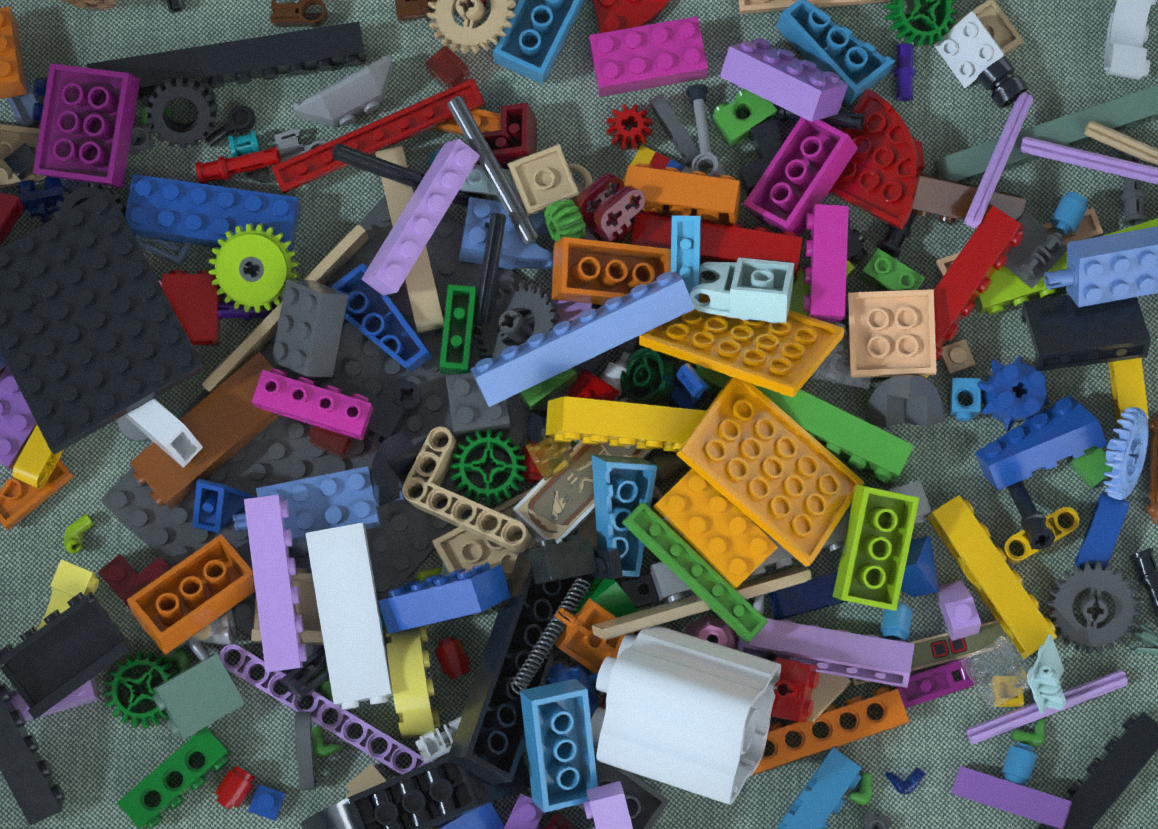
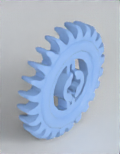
[1104,407,1149,500]

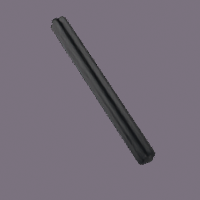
[332,143,482,207]

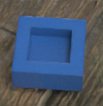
[248,784,286,821]

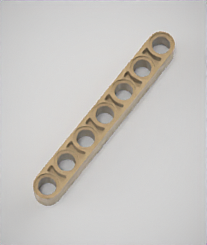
[375,146,444,334]

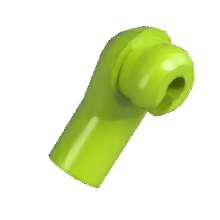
[64,514,94,554]

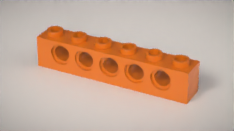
[751,686,909,776]

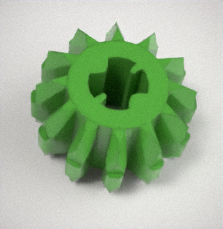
[544,199,586,242]

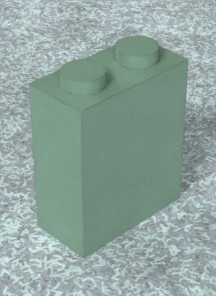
[152,653,245,739]

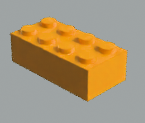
[652,469,778,589]

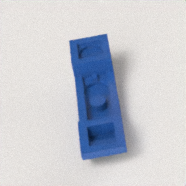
[665,364,709,409]

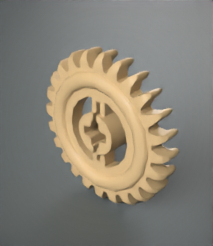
[427,0,516,54]

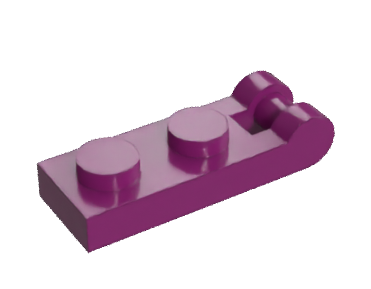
[894,657,978,709]

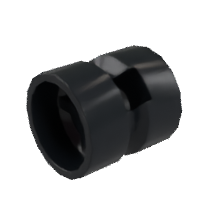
[977,56,1029,109]

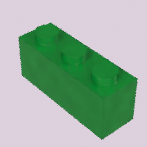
[439,284,477,375]

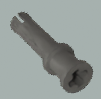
[1121,151,1148,226]

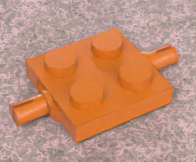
[555,598,634,674]

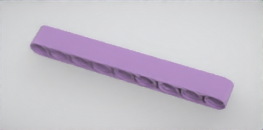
[219,644,431,775]

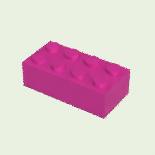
[589,16,708,97]
[744,117,858,237]

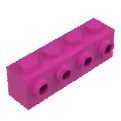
[803,204,849,322]
[252,368,373,440]

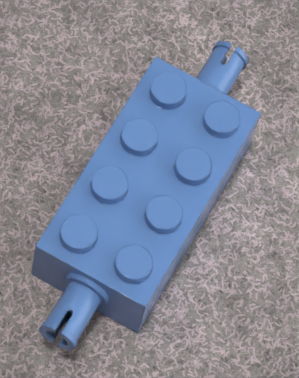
[1044,226,1158,307]
[233,466,404,544]

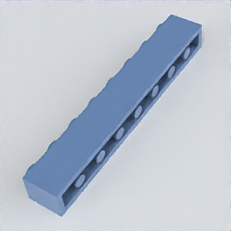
[470,271,695,407]

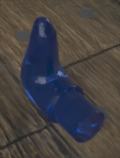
[886,767,925,795]

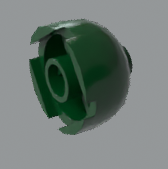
[620,348,677,405]

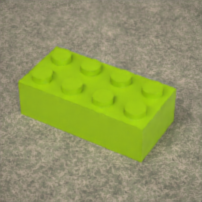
[833,484,920,611]

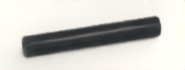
[474,212,506,324]

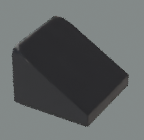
[4,143,36,181]

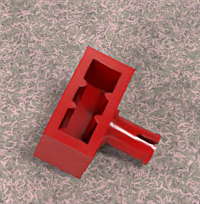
[771,657,819,722]

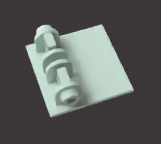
[1027,634,1066,714]

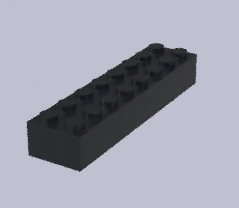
[447,546,581,784]

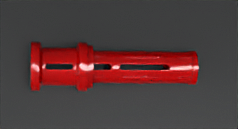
[196,146,281,185]

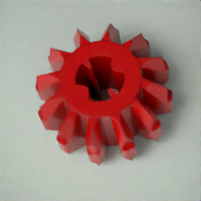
[606,104,652,151]

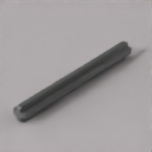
[448,96,539,245]

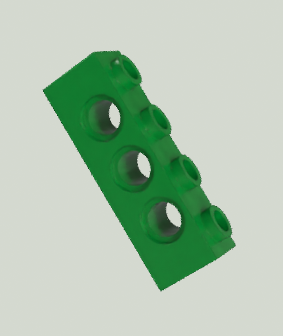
[117,726,231,829]

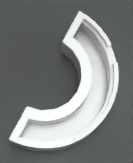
[1104,0,1157,80]

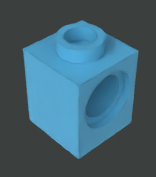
[949,378,981,421]

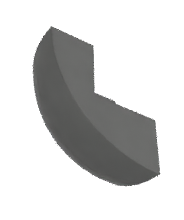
[865,375,944,428]

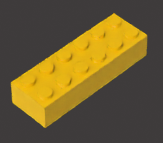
[546,396,706,453]

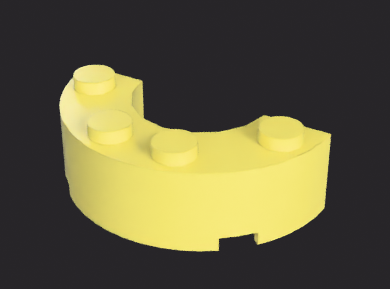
[37,559,100,630]
[385,625,441,740]

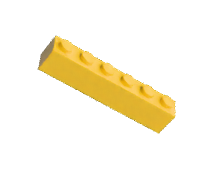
[927,495,1057,660]

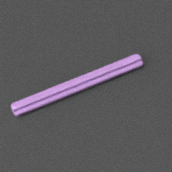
[964,92,1033,228]
[1020,137,1158,184]
[966,670,1128,744]

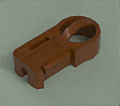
[270,0,328,28]
[395,0,437,24]

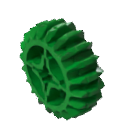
[883,0,958,47]
[450,429,527,506]
[103,651,179,729]

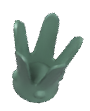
[1130,623,1158,657]

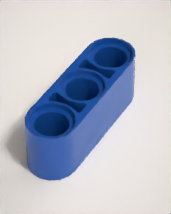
[1074,491,1130,570]

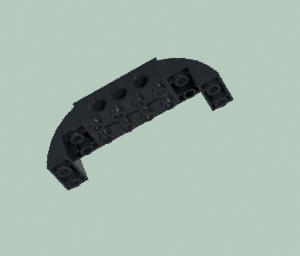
[300,754,531,829]

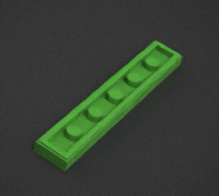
[622,501,769,644]

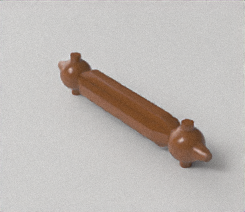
[1145,412,1158,524]

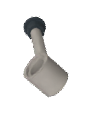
[686,84,725,178]

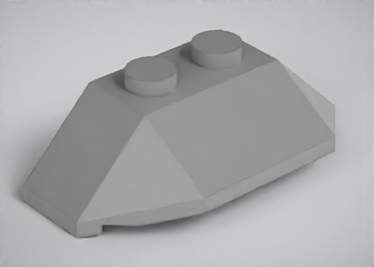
[292,54,394,128]

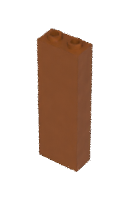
[130,352,280,509]

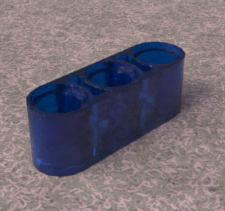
[768,572,847,620]

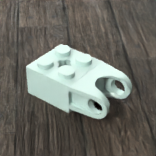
[690,258,794,323]

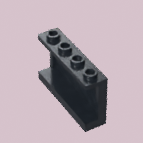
[1021,295,1151,371]
[0,592,132,720]

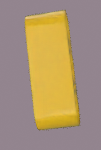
[1108,358,1148,427]
[12,425,65,489]
[1001,507,1079,564]

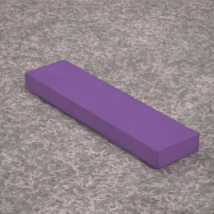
[951,766,1072,829]

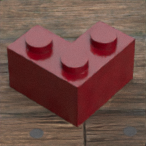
[476,103,537,170]
[98,554,172,609]

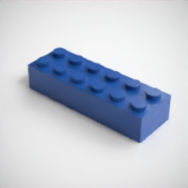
[125,174,301,258]

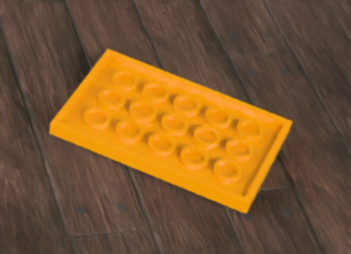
[639,293,844,397]
[676,377,865,567]

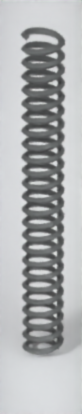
[511,577,591,695]

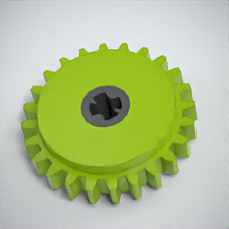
[209,223,299,313]

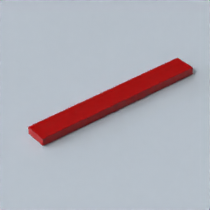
[271,78,485,194]

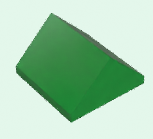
[570,577,639,617]

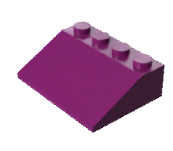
[33,63,140,188]

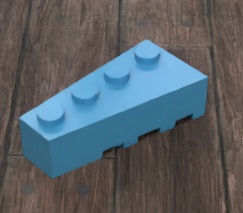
[776,0,895,106]
[591,454,657,577]
[775,747,862,829]

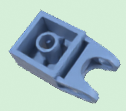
[458,197,553,270]

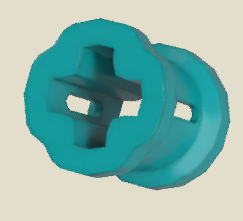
[228,130,261,157]

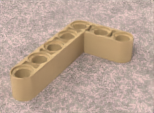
[402,427,533,553]

